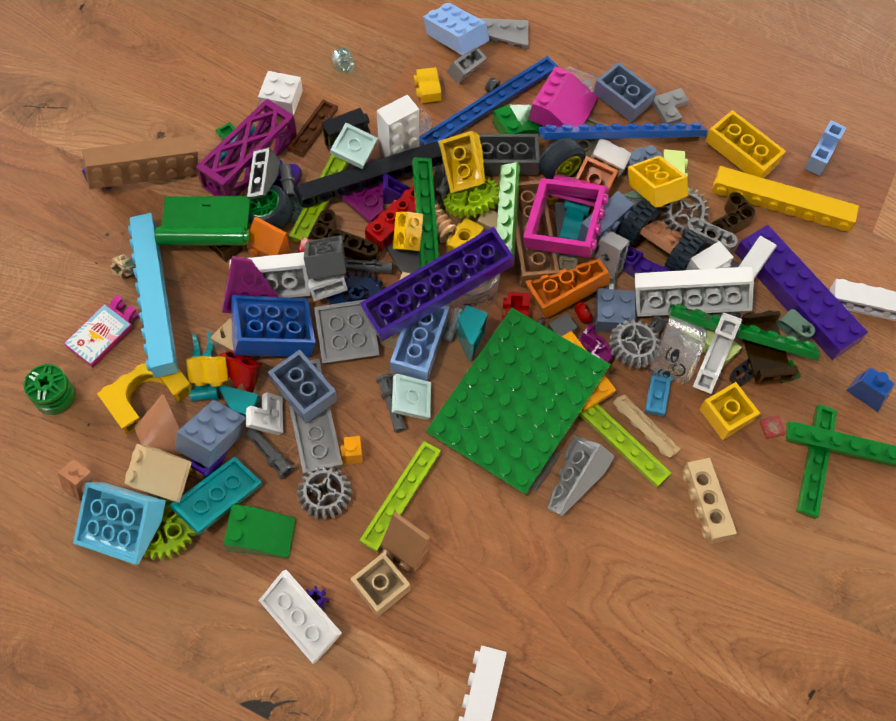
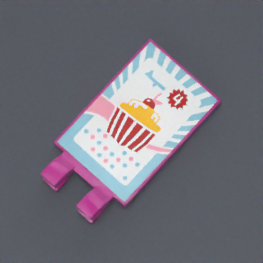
[63,295,139,368]

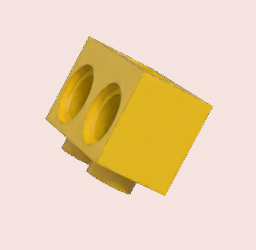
[393,212,423,251]

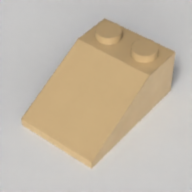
[124,444,192,502]

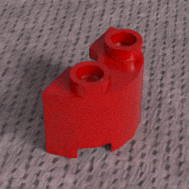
[501,292,531,322]

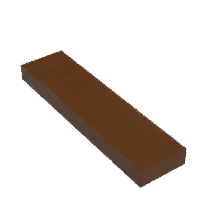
[287,99,338,158]

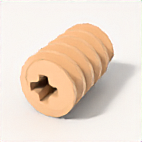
[435,204,456,243]

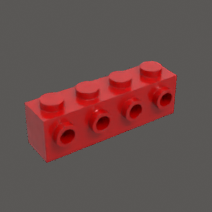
[365,186,416,252]

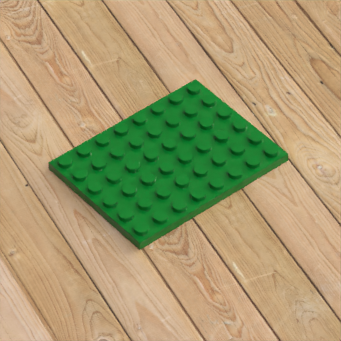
[426,308,611,496]

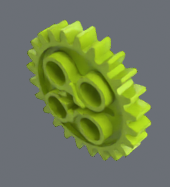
[443,177,500,219]
[143,496,196,561]

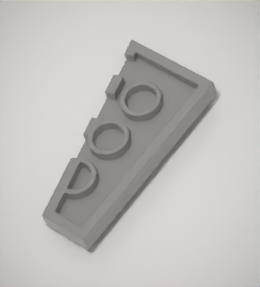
[479,18,528,50]

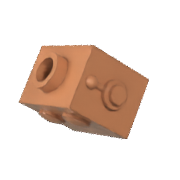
[57,459,94,501]

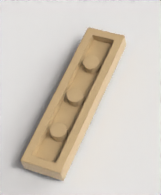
[613,395,681,458]

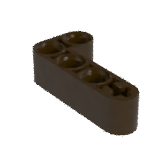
[701,192,755,251]
[312,209,379,261]

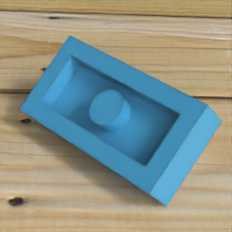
[644,375,671,417]

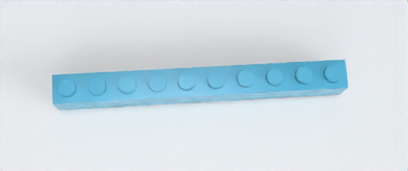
[128,213,179,378]

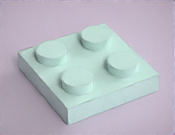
[330,123,378,169]
[392,374,431,420]

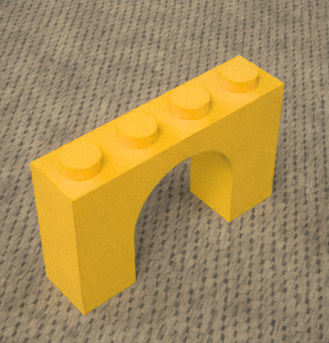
[97,363,193,436]

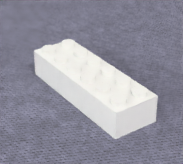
[635,267,754,317]

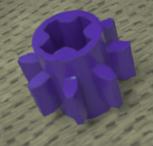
[306,586,329,611]

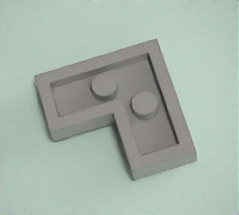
[652,88,689,125]

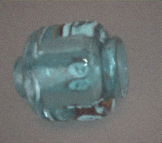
[331,48,354,73]

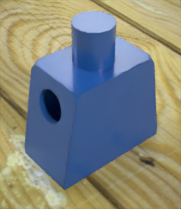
[846,368,895,412]

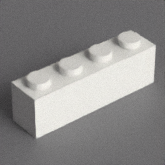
[830,279,896,321]
[459,645,507,721]

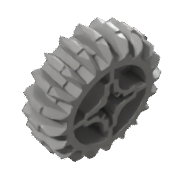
[661,187,710,235]
[609,319,661,369]
[297,465,352,520]

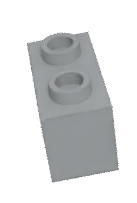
[447,47,487,84]
[595,231,630,278]

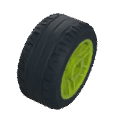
[539,138,586,179]

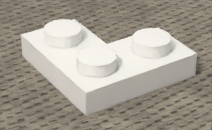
[246,392,283,435]

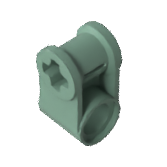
[777,309,815,343]

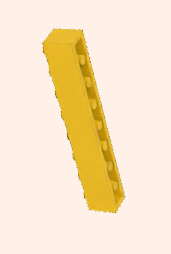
[711,166,859,232]

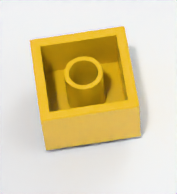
[699,382,760,440]

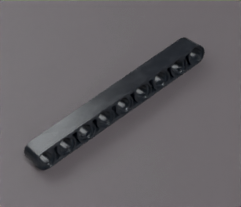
[294,141,444,208]

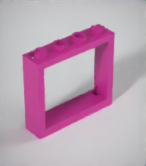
[523,178,609,258]

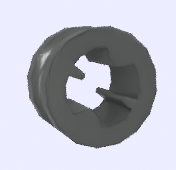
[485,77,500,92]

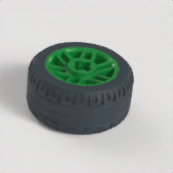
[249,185,293,229]

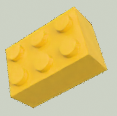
[628,155,688,208]

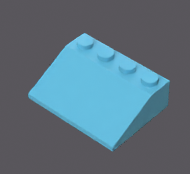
[73,482,166,565]

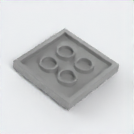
[314,299,380,364]

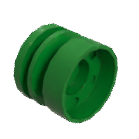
[23,364,76,415]

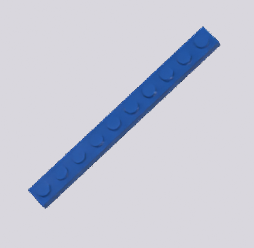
[419,56,558,146]
[539,122,708,140]

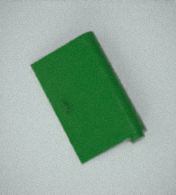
[155,196,251,246]

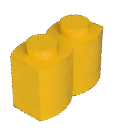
[413,67,441,103]
[186,356,228,387]

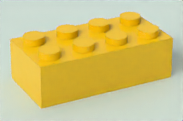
[705,110,786,178]

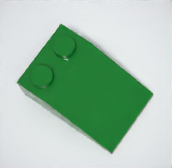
[492,105,546,137]
[223,504,296,559]

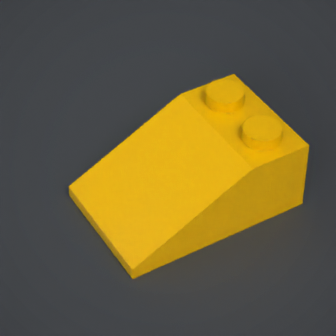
[439,131,485,193]

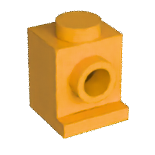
[341,436,363,465]

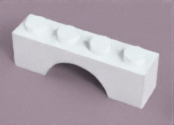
[693,312,742,394]

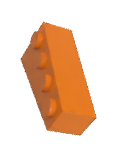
[525,259,611,319]

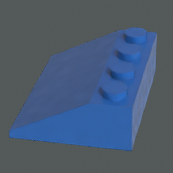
[232,295,315,357]

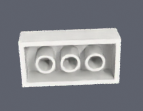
[377,95,419,158]
[229,252,311,298]

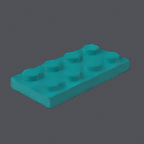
[171,456,262,536]

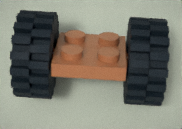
[618,198,707,271]

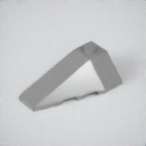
[547,435,615,516]

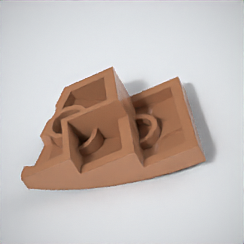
[134,394,182,456]

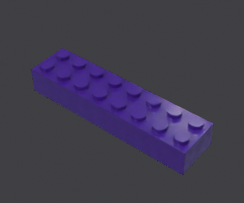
[735,225,868,361]
[360,226,514,342]

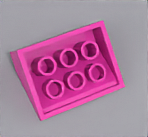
[528,66,598,127]

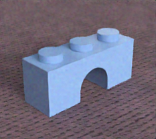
[804,120,846,176]

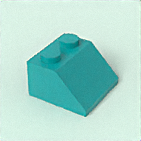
[456,305,488,362]

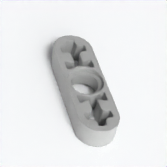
[685,217,738,251]

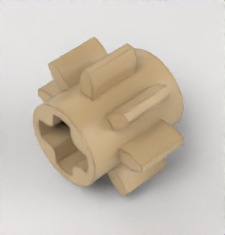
[110,254,135,279]

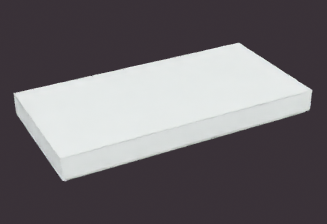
[258,570,342,664]

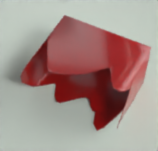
[219,350,262,393]

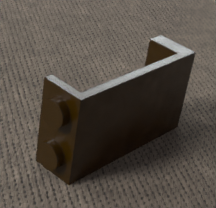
[741,310,799,384]

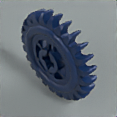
[327,270,386,305]

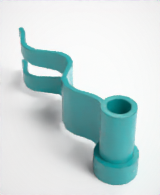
[556,199,590,257]
[189,332,220,402]

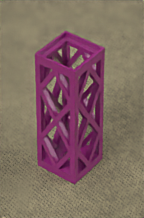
[196,99,297,196]

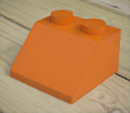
[246,217,291,257]

